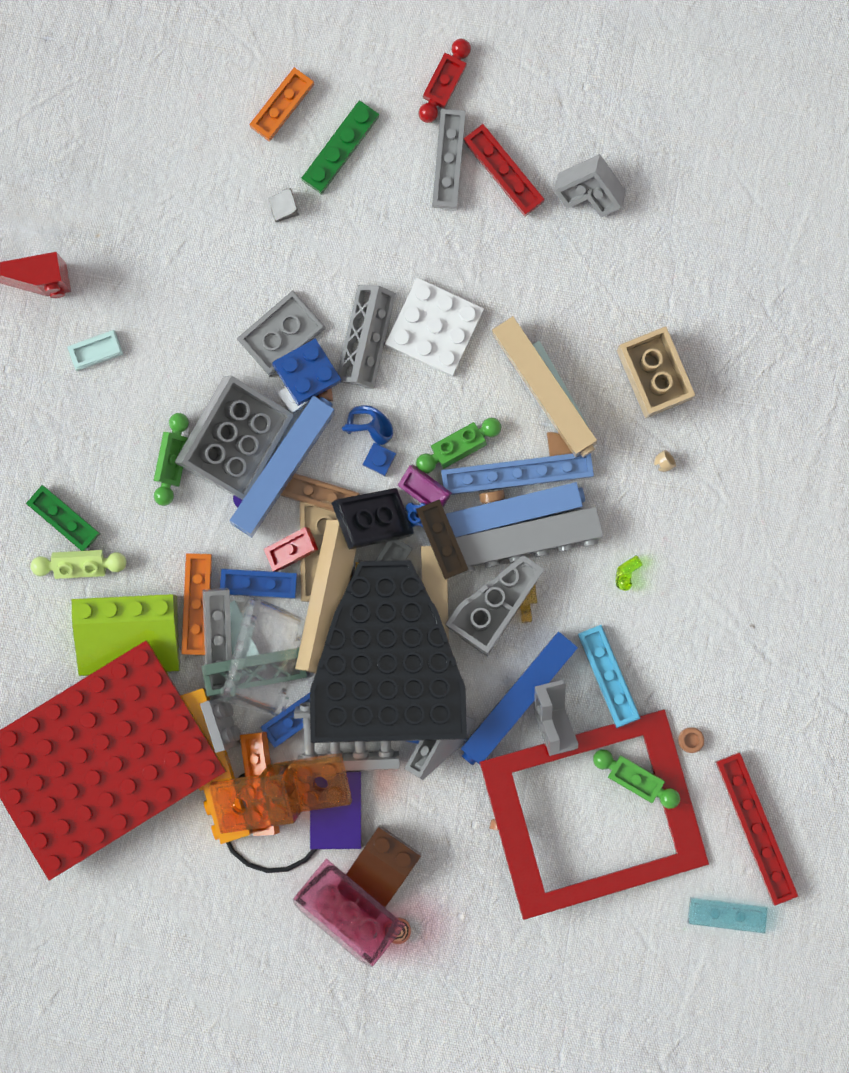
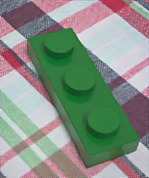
[26,485,101,551]

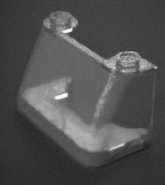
[218,596,305,716]

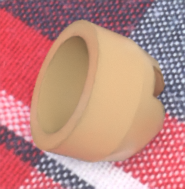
[654,450,676,472]

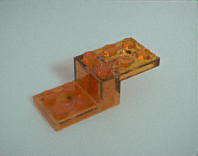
[209,753,352,834]

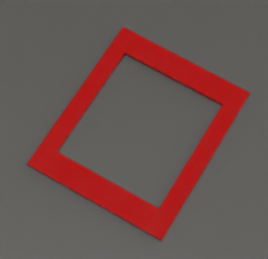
[479,709,709,920]

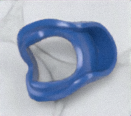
[341,405,393,445]

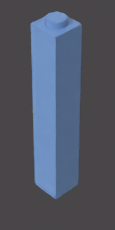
[229,396,334,538]
[446,482,585,538]

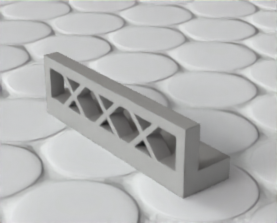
[338,285,396,389]

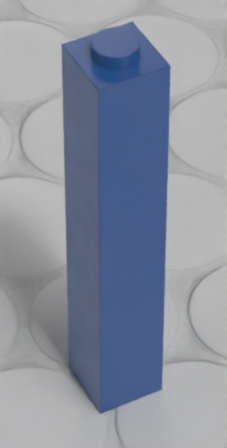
[460,631,578,765]

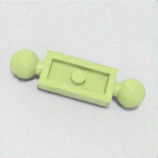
[31,550,126,579]

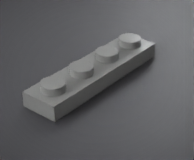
[432,109,466,210]
[202,588,233,690]

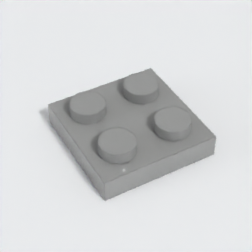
[200,697,241,753]

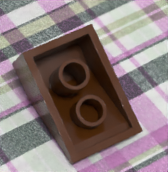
[336,825,421,918]

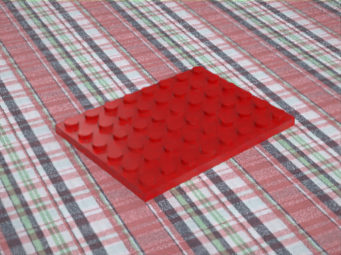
[0,640,226,881]

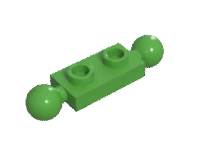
[153,413,189,506]
[416,417,501,473]
[593,749,680,809]

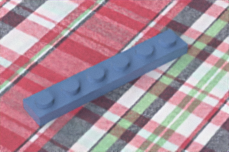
[441,453,594,495]

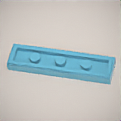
[578,625,640,728]

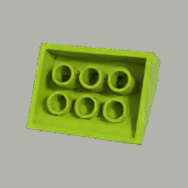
[71,594,180,676]

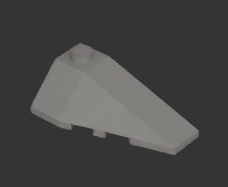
[445,555,544,657]

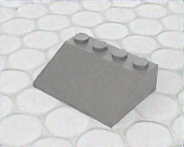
[174,375,294,500]

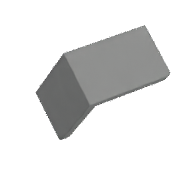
[554,154,625,217]
[534,680,578,756]

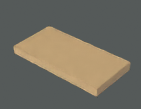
[300,501,351,602]

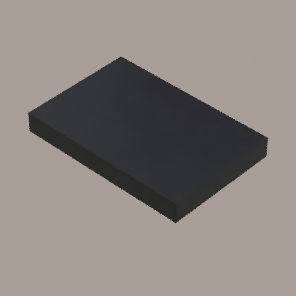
[331,488,414,550]

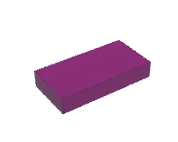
[397,464,452,507]

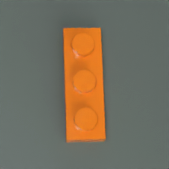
[249,67,314,142]

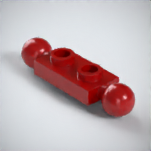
[418,39,471,123]

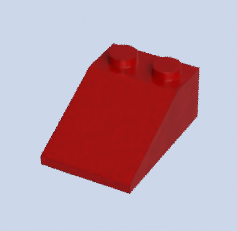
[0,252,71,298]

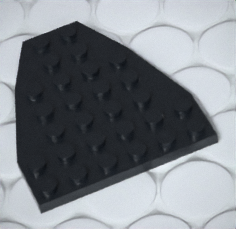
[310,560,467,743]

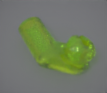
[615,555,643,591]

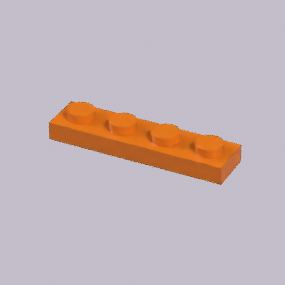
[182,553,212,655]
[240,731,280,836]

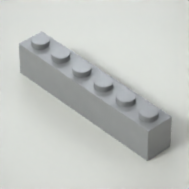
[456,507,603,574]

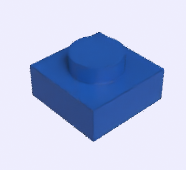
[362,443,396,476]

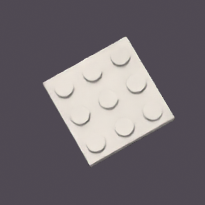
[385,278,484,377]

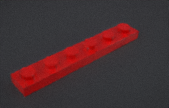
[715,752,798,906]

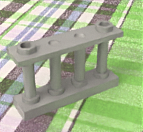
[294,702,400,773]

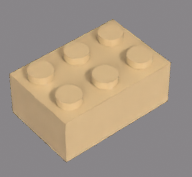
[616,326,695,419]

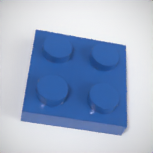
[272,338,341,406]

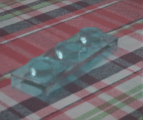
[687,897,768,934]

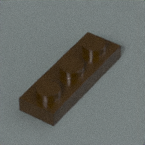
[416,499,469,580]

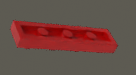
[463,124,545,217]

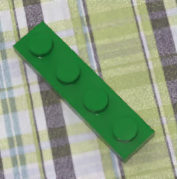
[301,100,379,195]

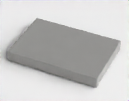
[237,290,326,376]

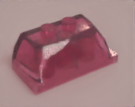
[292,858,405,967]

